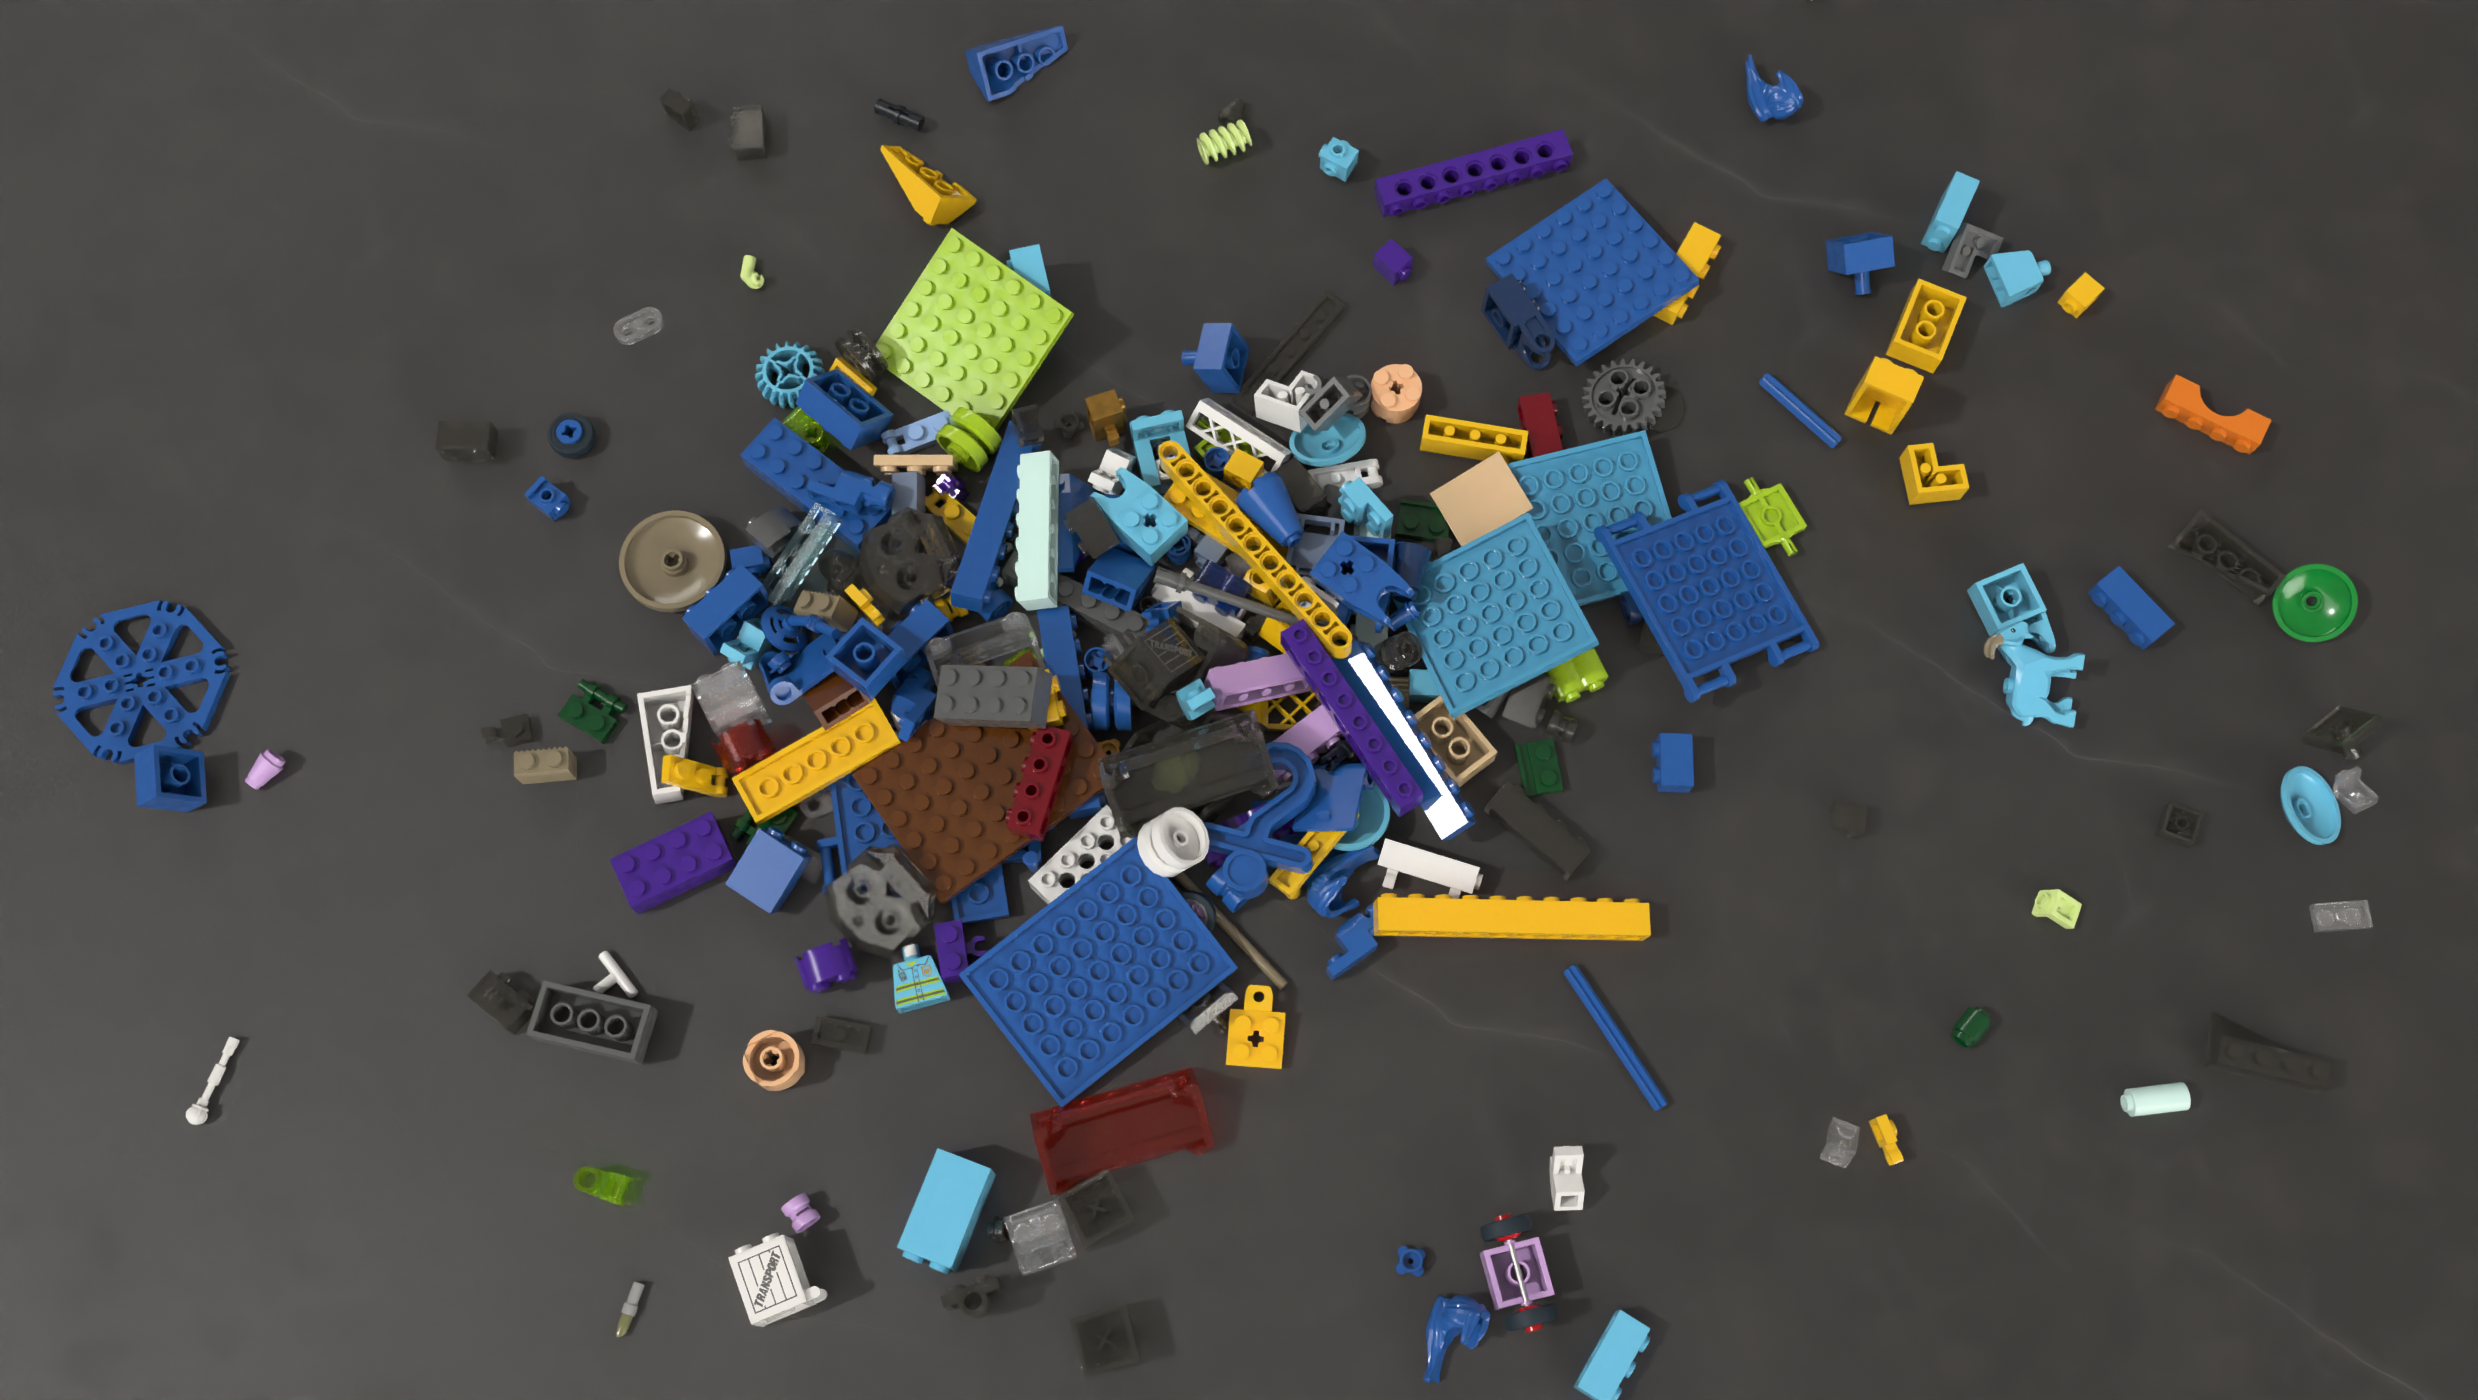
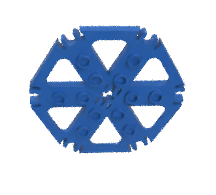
[53,600,230,765]

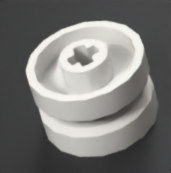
[1137,807,1209,877]

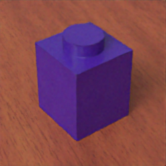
[1372,239,1413,285]

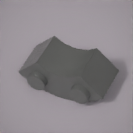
[745,508,813,558]

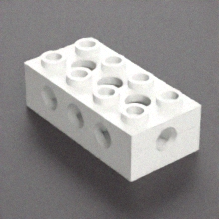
[1028,804,1138,904]

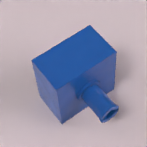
[1825,232,1895,295]
[1181,323,1250,393]
[825,617,908,700]
[134,745,207,813]

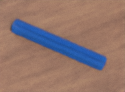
[1759,373,1842,448]

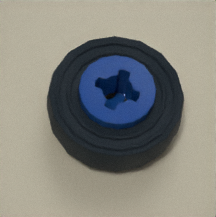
[547,412,596,459]

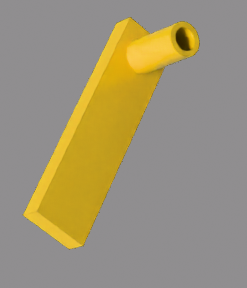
[1268,813,1359,899]

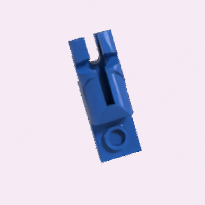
[806,471,896,515]
[891,667,937,742]
[1325,902,1378,981]

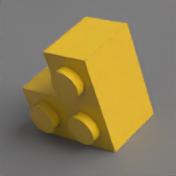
[1899,443,1969,505]

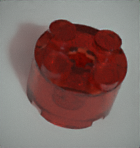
[711,719,776,776]

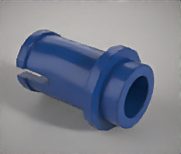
[1388,600,1421,631]

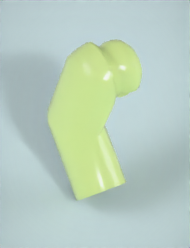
[740,255,764,289]

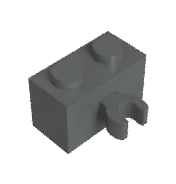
[1299,375,1363,431]

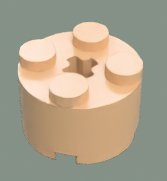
[1370,364,1422,424]
[743,1030,805,1091]

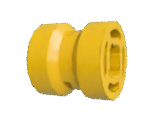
[934,594,969,622]

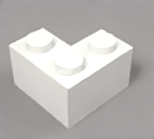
[1254,370,1317,433]

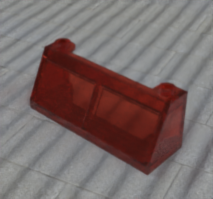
[1030,1067,1215,1195]

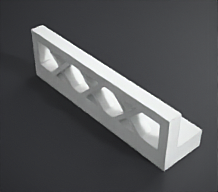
[1185,398,1292,474]

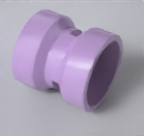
[781,1193,820,1233]

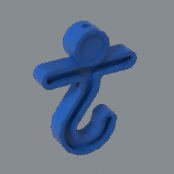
[1203,742,1317,899]

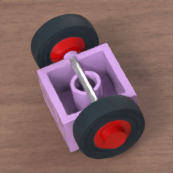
[1479,1213,1558,1333]

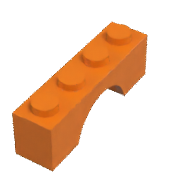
[2155,374,2271,455]

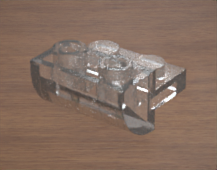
[1004,1199,1078,1276]

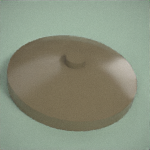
[619,510,727,612]

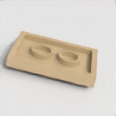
[874,455,958,476]

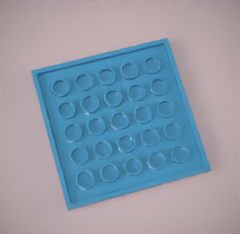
[1507,430,1672,606]
[1393,513,1599,719]

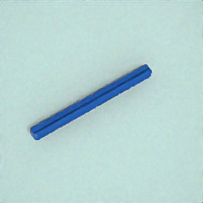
[1564,964,1667,1111]

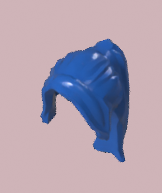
[1744,54,1803,122]
[1304,845,1380,919]
[1423,1295,1491,1384]

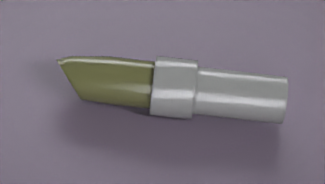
[616,1282,645,1337]

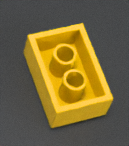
[1885,279,1967,374]

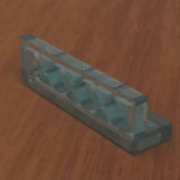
[762,502,843,606]

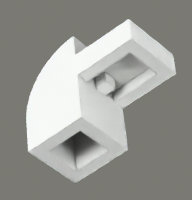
[1088,447,1137,495]
[1550,1146,1585,1211]

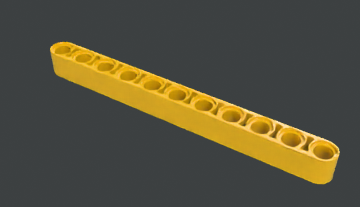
[1158,441,1352,659]

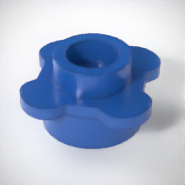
[767,650,794,676]
[1396,1246,1426,1277]

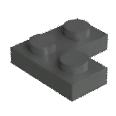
[1942,222,2004,279]

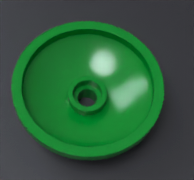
[2272,563,2358,642]

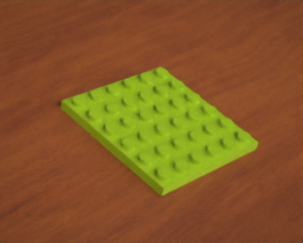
[868,228,1074,431]

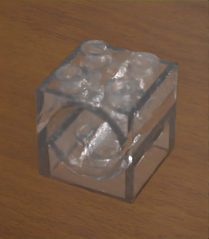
[691,661,773,746]

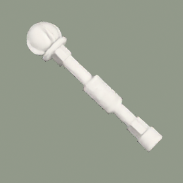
[186,1036,240,1125]

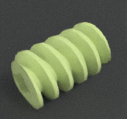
[1197,119,1252,165]

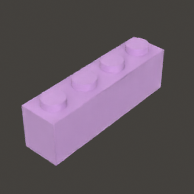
[1204,652,1311,711]
[1271,705,1343,784]

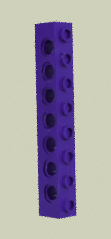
[1374,129,1573,217]
[1280,619,1424,817]

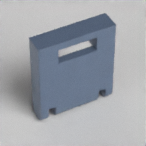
[1286,513,1345,578]

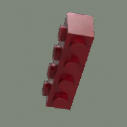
[1005,725,1075,842]

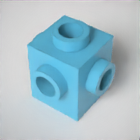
[1318,137,1359,182]

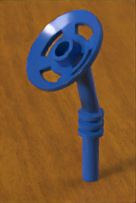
[761,605,841,653]

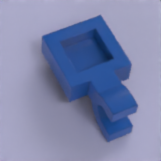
[1142,601,1183,633]

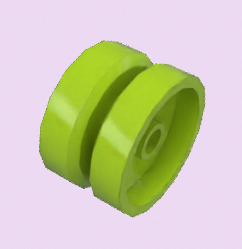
[935,407,1002,472]

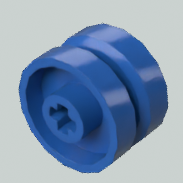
[1090,672,1132,731]

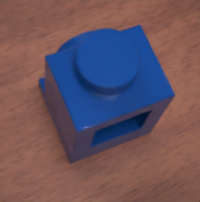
[524,475,572,522]
[730,545,772,578]

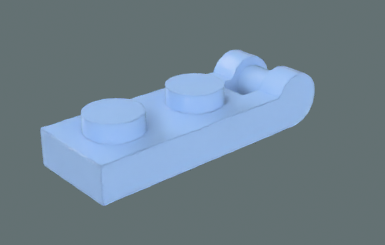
[881,410,951,455]

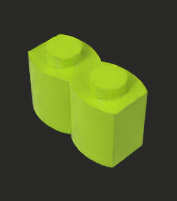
[1544,648,1608,703]

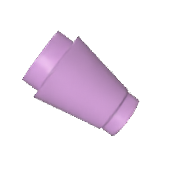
[245,749,286,790]

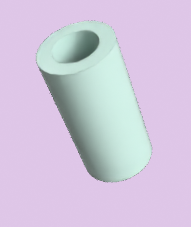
[2120,1082,2191,1117]

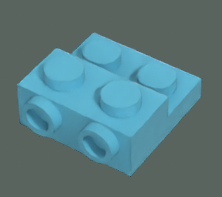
[1338,477,1394,538]

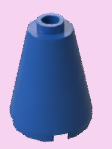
[1236,472,1304,547]

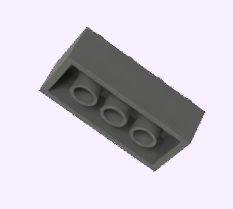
[934,665,1053,729]
[526,980,658,1065]

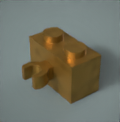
[1085,389,1128,448]

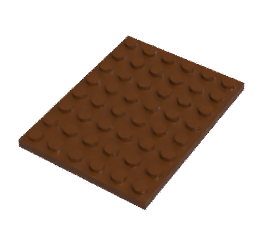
[852,650,1122,905]

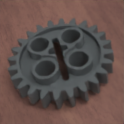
[1582,358,1666,437]

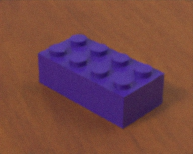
[610,811,738,914]

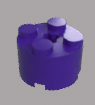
[794,938,858,994]

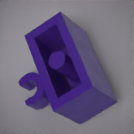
[934,919,987,984]

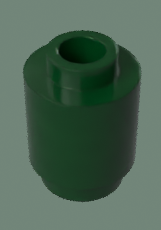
[1950,1007,1992,1049]

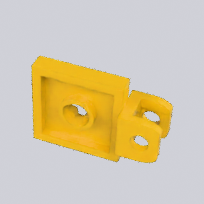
[1226,985,1285,1069]

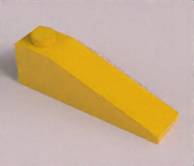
[880,145,977,226]

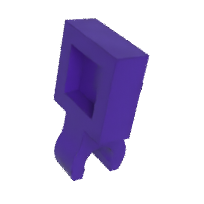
[933,473,970,501]

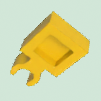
[844,584,886,626]
[1869,1114,1904,1166]

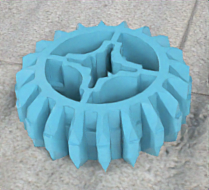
[755,341,825,409]

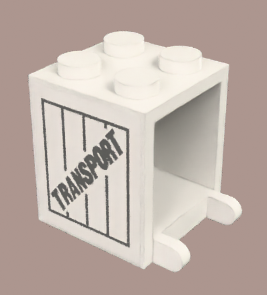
[728,1233,828,1327]

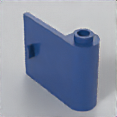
[758,634,837,705]
[1292,763,1375,832]

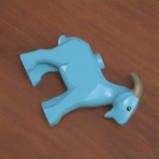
[1984,621,2085,728]

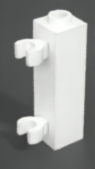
[1151,568,1247,653]
[1377,838,1483,899]

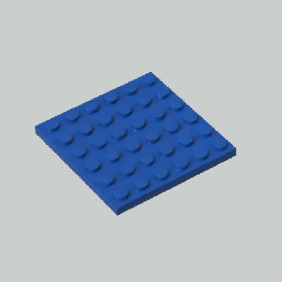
[1485,178,1699,367]

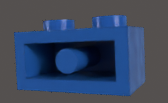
[1651,733,1694,793]

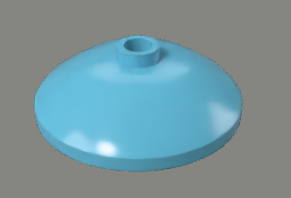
[1289,413,1366,467]
[2280,766,2341,845]
[1333,784,1390,851]

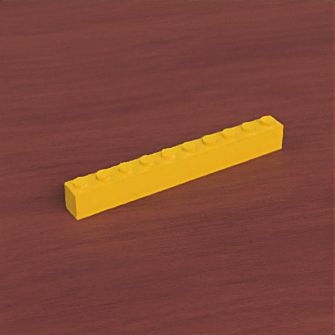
[1373,893,1651,941]

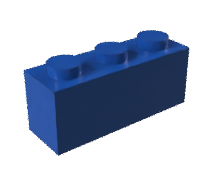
[2088,566,2175,650]

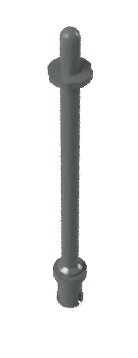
[1153,566,1358,643]

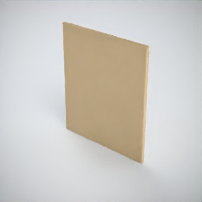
[1430,451,1533,547]

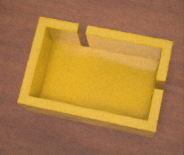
[1844,356,1924,435]

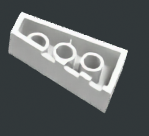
[637,685,694,805]

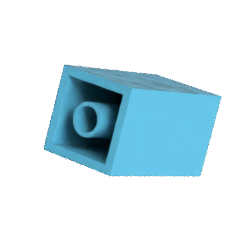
[897,1148,996,1275]

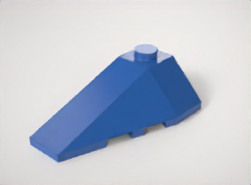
[965,25,1068,101]
[1058,473,1098,573]

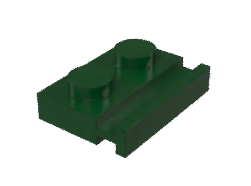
[1395,499,1449,545]
[1514,739,1564,798]

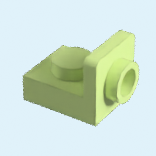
[2032,889,2082,929]

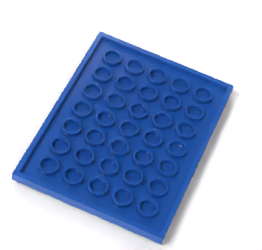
[958,836,1238,1108]

